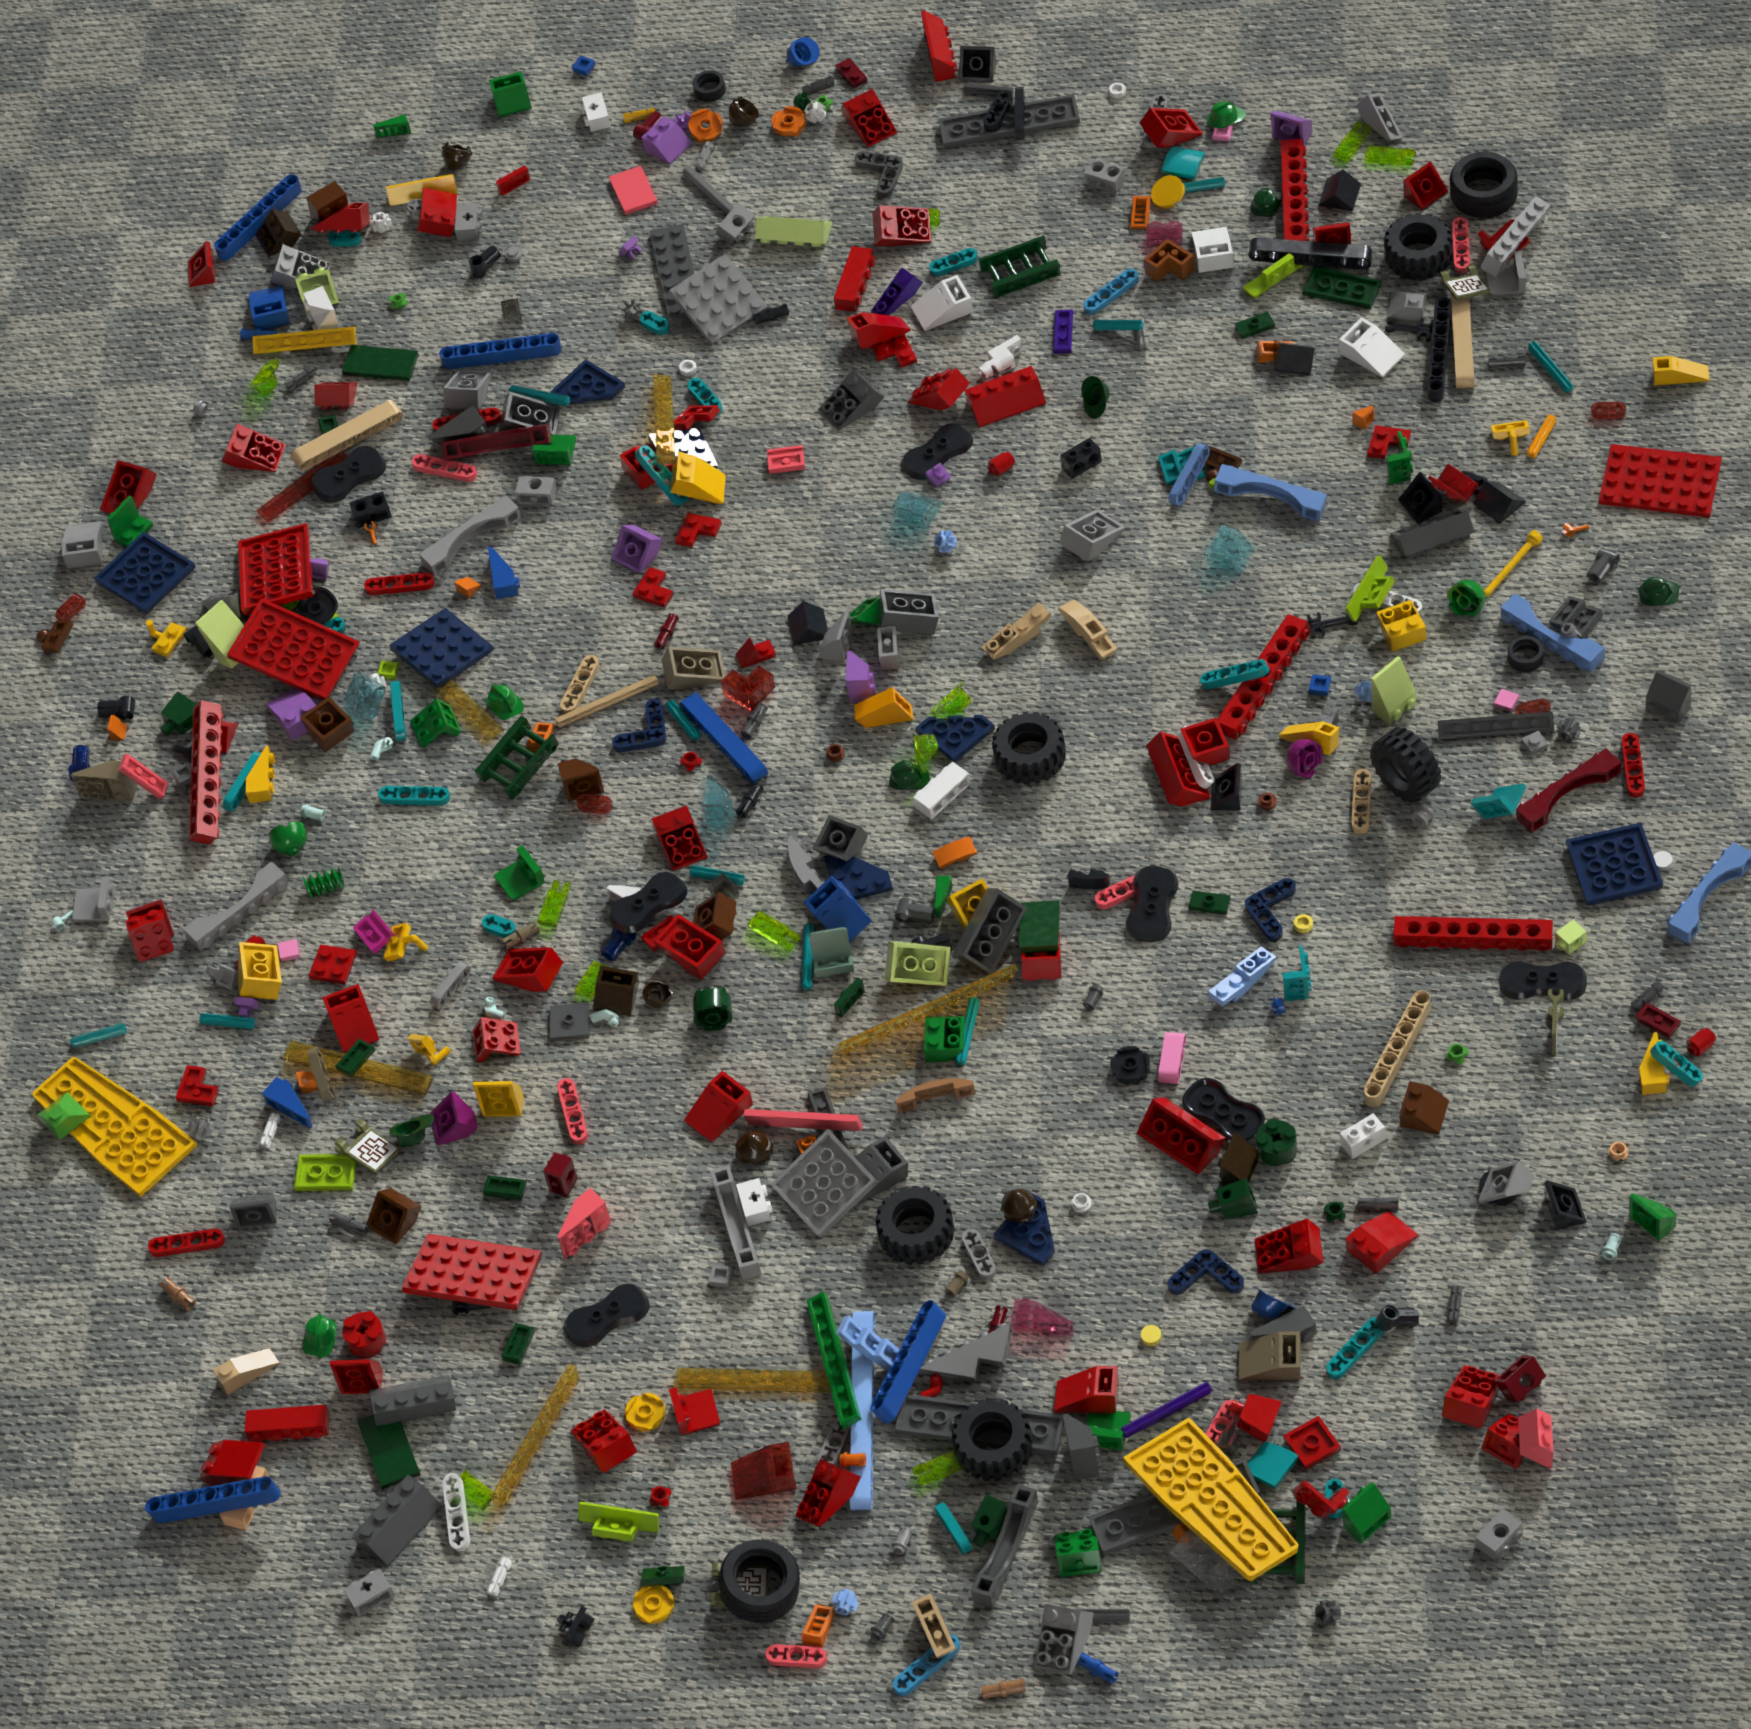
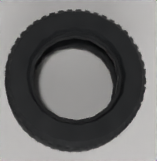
[1450,151,1518,218]
[719,1539,800,1623]

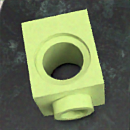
[1555,919,1587,955]

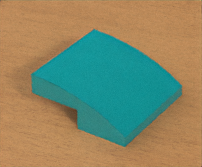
[1161,147,1205,179]
[1158,446,1205,485]
[1247,1441,1299,1490]

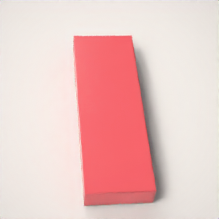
[118,753,168,799]

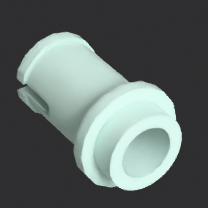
[300,804,326,821]
[1601,1233,1622,1260]

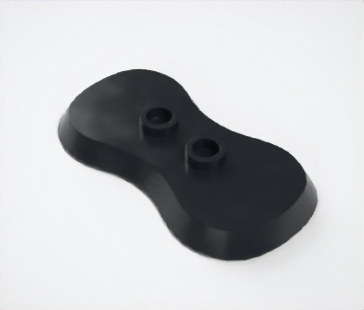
[900,423,973,480]
[310,446,386,502]
[292,587,338,624]
[1126,866,1179,942]
[607,872,688,934]
[1499,961,1587,1000]
[1182,1078,1265,1140]
[564,1284,650,1347]

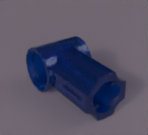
[69,745,90,781]
[601,927,636,961]

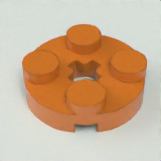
[771,106,806,136]
[688,109,723,143]

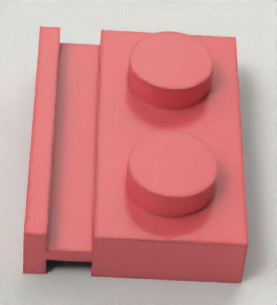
[767,445,805,474]

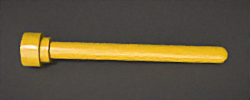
[1484,530,1543,597]

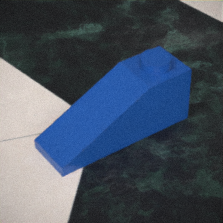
[488,547,521,599]
[262,1077,313,1129]

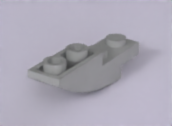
[788,836,825,894]

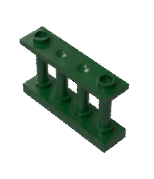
[979,235,1061,298]
[475,715,559,800]
[1253,1500,1306,1584]

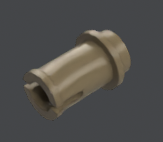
[945,1270,969,1297]

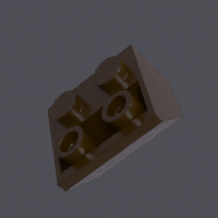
[255,209,301,257]
[593,966,640,1016]
[1218,1133,1259,1186]

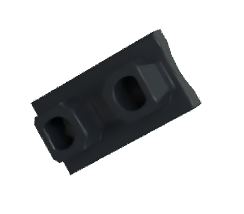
[557,1606,595,1647]

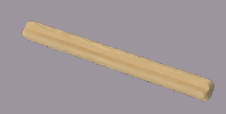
[555,675,659,728]

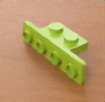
[1243,253,1304,299]
[1345,556,1395,621]
[578,1502,659,1542]

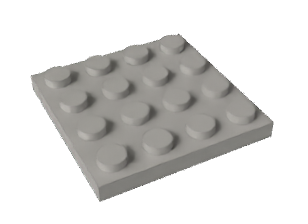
[669,253,768,345]
[771,1129,878,1238]

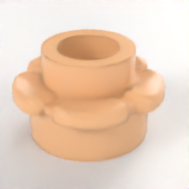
[1608,1142,1628,1161]

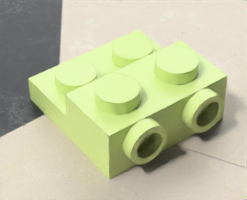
[295,267,339,313]

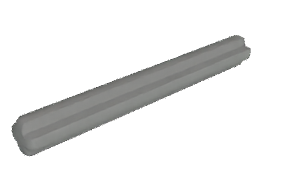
[682,165,734,215]

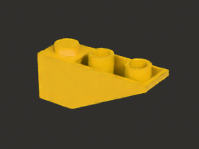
[1652,356,1710,386]
[1279,721,1340,755]
[246,746,275,803]
[1639,1032,1670,1095]

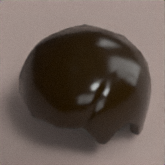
[642,980,673,1008]

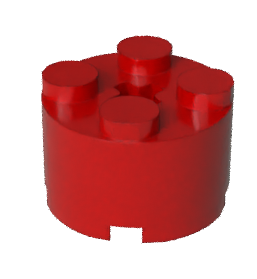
[342,1311,386,1358]

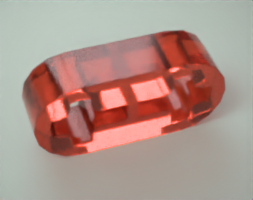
[1591,401,1626,420]
[55,594,86,620]
[1515,698,1551,714]
[577,794,613,814]

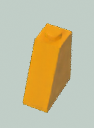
[854,687,914,728]

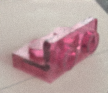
[1147,221,1183,246]

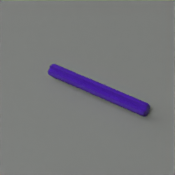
[1121,1382,1212,1438]

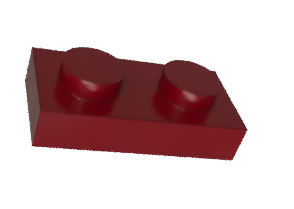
[835,58,868,89]
[1636,1003,1681,1039]

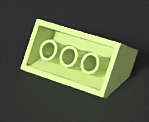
[755,216,832,247]

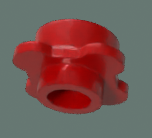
[680,752,702,771]
[649,1486,672,1507]

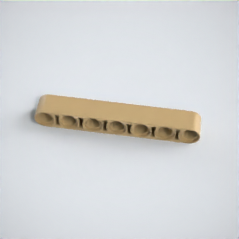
[1451,294,1474,389]
[290,400,403,471]
[1364,990,1431,1108]

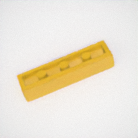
[386,174,457,206]

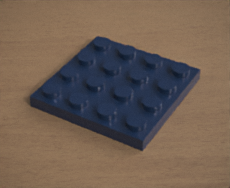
[94,532,196,614]
[389,608,493,689]
[1566,823,1663,905]

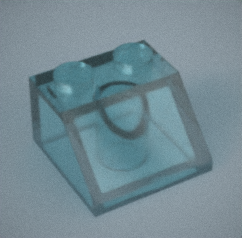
[893,491,944,529]
[1206,524,1256,575]
[703,775,735,828]

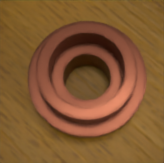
[826,744,845,762]
[1258,793,1277,810]

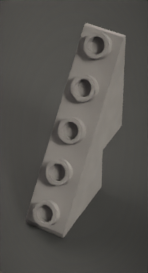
[921,1323,1013,1382]

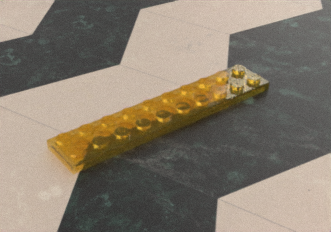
[834,963,1018,1056]

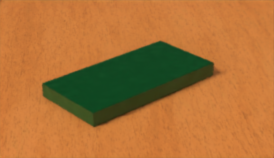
[1302,266,1382,310]
[342,345,419,381]
[1019,900,1060,953]
[357,1415,421,1490]

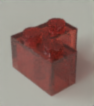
[720,665,775,712]

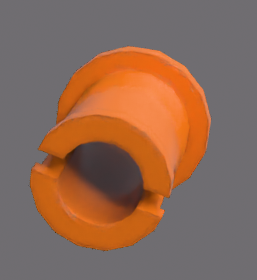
[840,1452,867,1468]

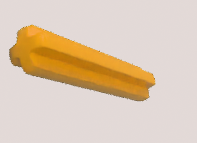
[1527,414,1556,458]

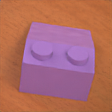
[266,688,316,741]

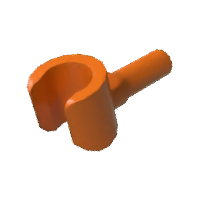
[364,521,377,545]
[1562,523,1589,537]

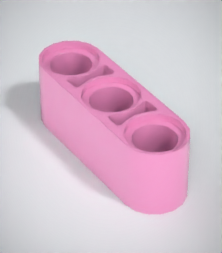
[1158,1032,1186,1084]

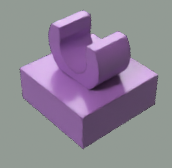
[673,111,691,132]
[618,236,642,259]
[925,463,951,488]
[311,558,329,581]
[234,997,259,1018]

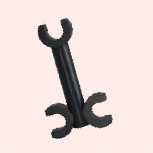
[1385,318,1433,342]
[1307,612,1358,638]

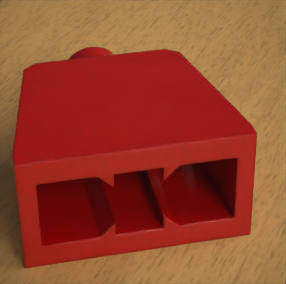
[1229,1394,1282,1442]

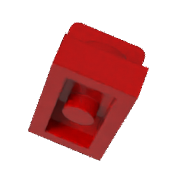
[735,637,776,669]

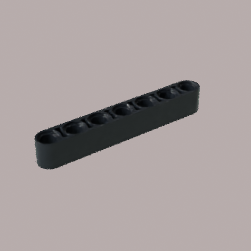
[1248,237,1372,270]
[1427,296,1452,402]

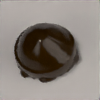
[729,96,759,127]
[442,142,473,170]
[735,1131,774,1165]
[1000,1188,1037,1223]

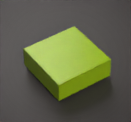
[377,661,400,680]

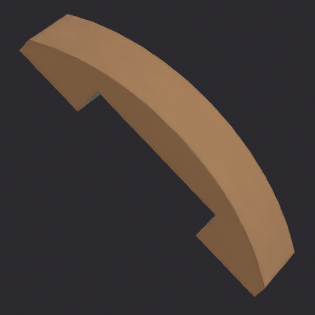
[896,1078,975,1113]

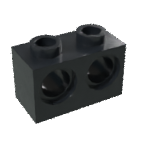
[1060,438,1102,479]
[349,491,392,528]

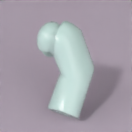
[370,737,393,761]
[483,997,506,1020]
[590,1009,620,1027]

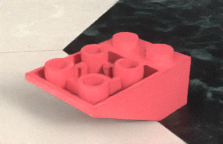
[557,1188,611,1259]

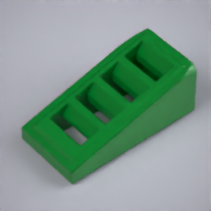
[373,114,411,138]
[934,876,953,918]

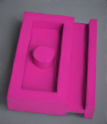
[353,909,395,954]

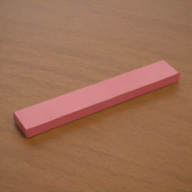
[743,1109,863,1131]

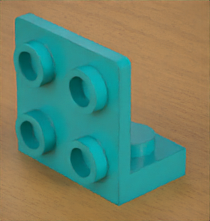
[1471,783,1526,819]
[1282,945,1312,1001]

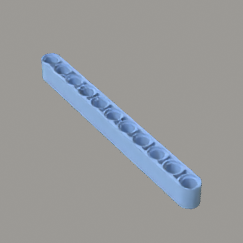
[850,1311,875,1511]

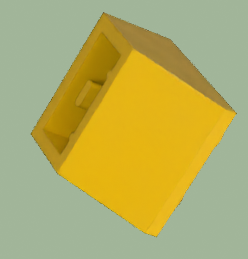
[1376,600,1427,652]

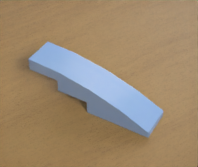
[836,1316,899,1371]

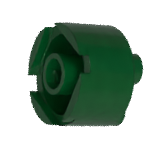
[692,987,733,1031]
[1256,1118,1297,1166]

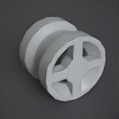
[407,199,421,220]
[1410,804,1435,828]

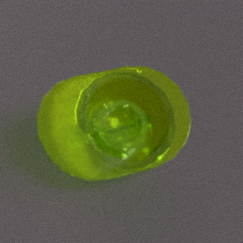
[248,359,279,397]
[930,682,971,714]
[912,733,938,773]

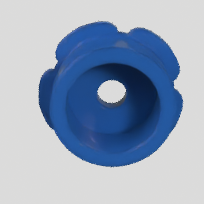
[1271,997,1286,1016]

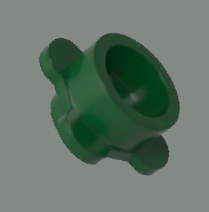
[793,92,811,111]
[1324,1202,1346,1222]

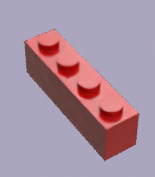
[834,246,876,312]
[245,1404,330,1442]

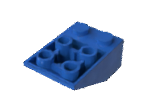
[249,285,290,330]
[804,876,872,942]

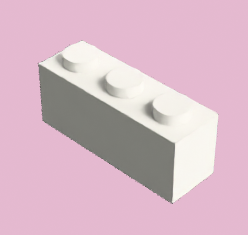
[913,762,971,819]

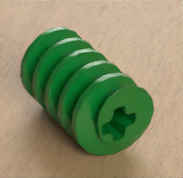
[303,866,344,899]

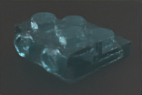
[342,671,386,721]

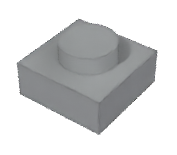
[1522,731,1548,755]
[709,1264,733,1288]

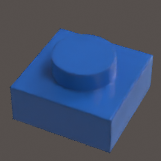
[572,56,596,76]
[1309,674,1331,696]

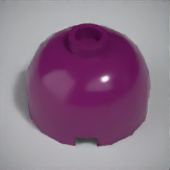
[1286,739,1323,778]

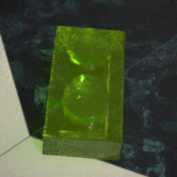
[574,961,609,1000]
[452,1470,496,1511]

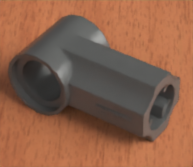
[1587,547,1620,583]
[894,897,935,924]

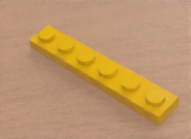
[252,327,357,354]

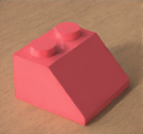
[1518,1408,1553,1468]

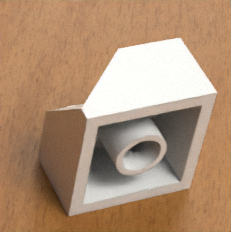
[303,286,339,330]

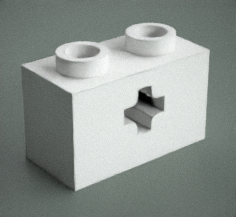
[580,92,611,132]
[1340,1113,1386,1159]
[736,1178,773,1227]

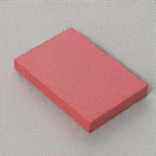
[609,166,658,215]

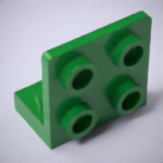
[1386,431,1413,485]
[532,435,576,465]
[107,496,153,547]
[410,698,461,748]
[494,845,545,901]
[1086,1411,1131,1451]
[1055,1529,1102,1578]

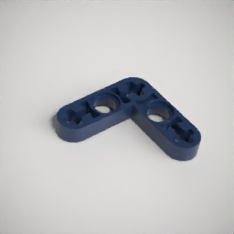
[612,699,667,752]
[1245,878,1296,941]
[1168,1249,1244,1295]

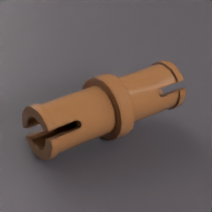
[160,1277,196,1311]
[981,1678,1026,1700]

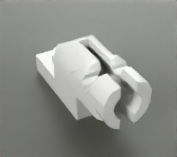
[977,335,1022,382]

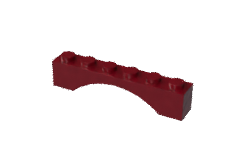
[441,424,552,460]
[1516,748,1621,834]

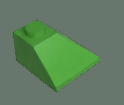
[36,1092,91,1140]

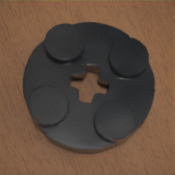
[1110,1046,1150,1084]

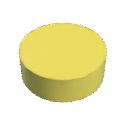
[1293,914,1313,934]
[1141,1325,1162,1346]

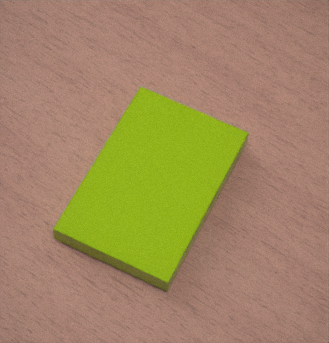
[294,1154,357,1191]

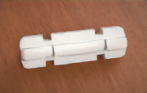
[259,1113,281,1149]
[487,1557,511,1597]

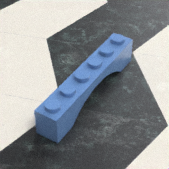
[1214,464,1327,521]
[1501,593,1605,673]
[1667,842,1751,944]

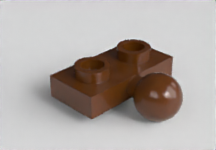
[1204,446,1242,482]
[36,620,73,653]

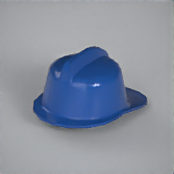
[785,37,820,67]
[1251,1286,1296,1319]

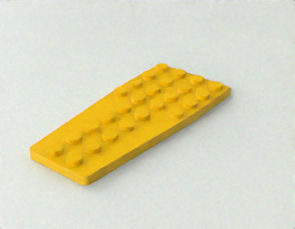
[32,1057,198,1197]
[1123,1418,1298,1581]

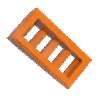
[1130,196,1151,229]
[1255,341,1293,363]
[526,722,555,754]
[802,1604,836,1648]

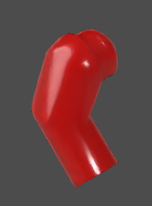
[920,1373,943,1398]

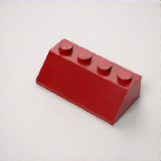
[921,11,958,82]
[965,366,1046,428]
[1146,731,1210,807]
[1136,1097,1226,1175]

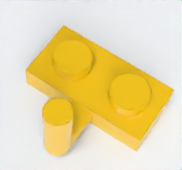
[1490,420,1530,456]
[146,620,187,658]
[383,923,428,962]
[406,1034,451,1065]

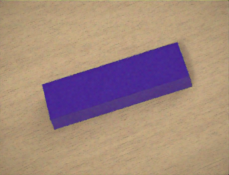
[1053,309,1073,354]

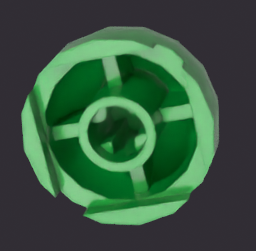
[1447,579,1486,618]
[268,822,307,856]

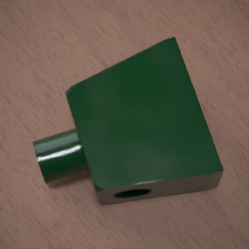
[160,692,197,736]
[1208,1178,1258,1219]
[972,1494,1007,1548]

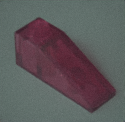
[1011,1298,1074,1335]

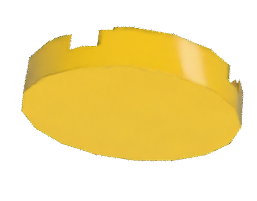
[1151,175,1185,209]
[625,1393,666,1431]
[633,1585,674,1624]

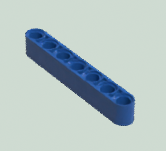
[214,174,302,261]
[439,333,562,369]
[679,692,768,785]
[870,1300,946,1424]
[145,1476,281,1523]

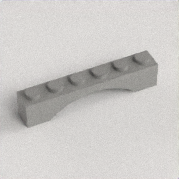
[1481,196,1551,277]
[419,495,521,576]
[183,861,289,952]
[710,1165,762,1281]

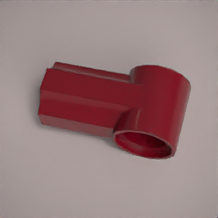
[633,111,663,141]

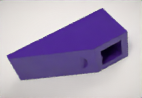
[871,268,923,315]

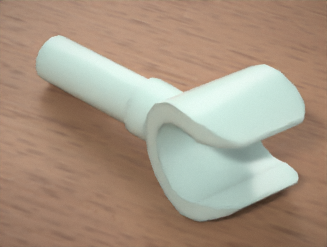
[52,910,73,932]

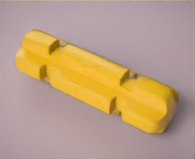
[623,108,656,123]

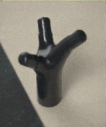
[174,745,192,762]

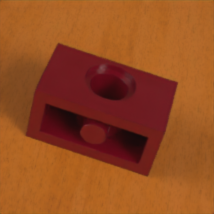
[543,1152,578,1198]
[1494,1355,1546,1402]

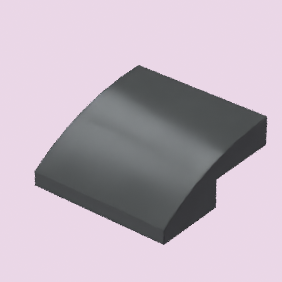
[1549,596,1603,639]

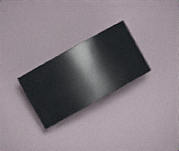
[1067,869,1110,889]

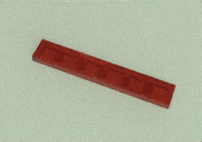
[257,451,347,523]

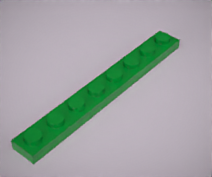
[806,1291,862,1429]

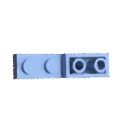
[1208,947,1276,1007]

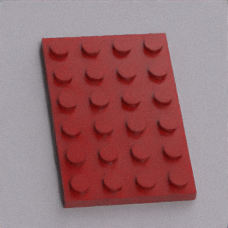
[1599,444,1722,518]
[238,523,313,615]
[227,598,360,700]
[402,1234,542,1310]

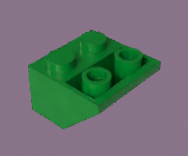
[489,71,532,117]
[924,1016,965,1063]
[1342,1482,1391,1544]

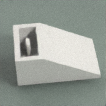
[1191,227,1234,273]
[911,275,973,331]
[1339,317,1405,378]

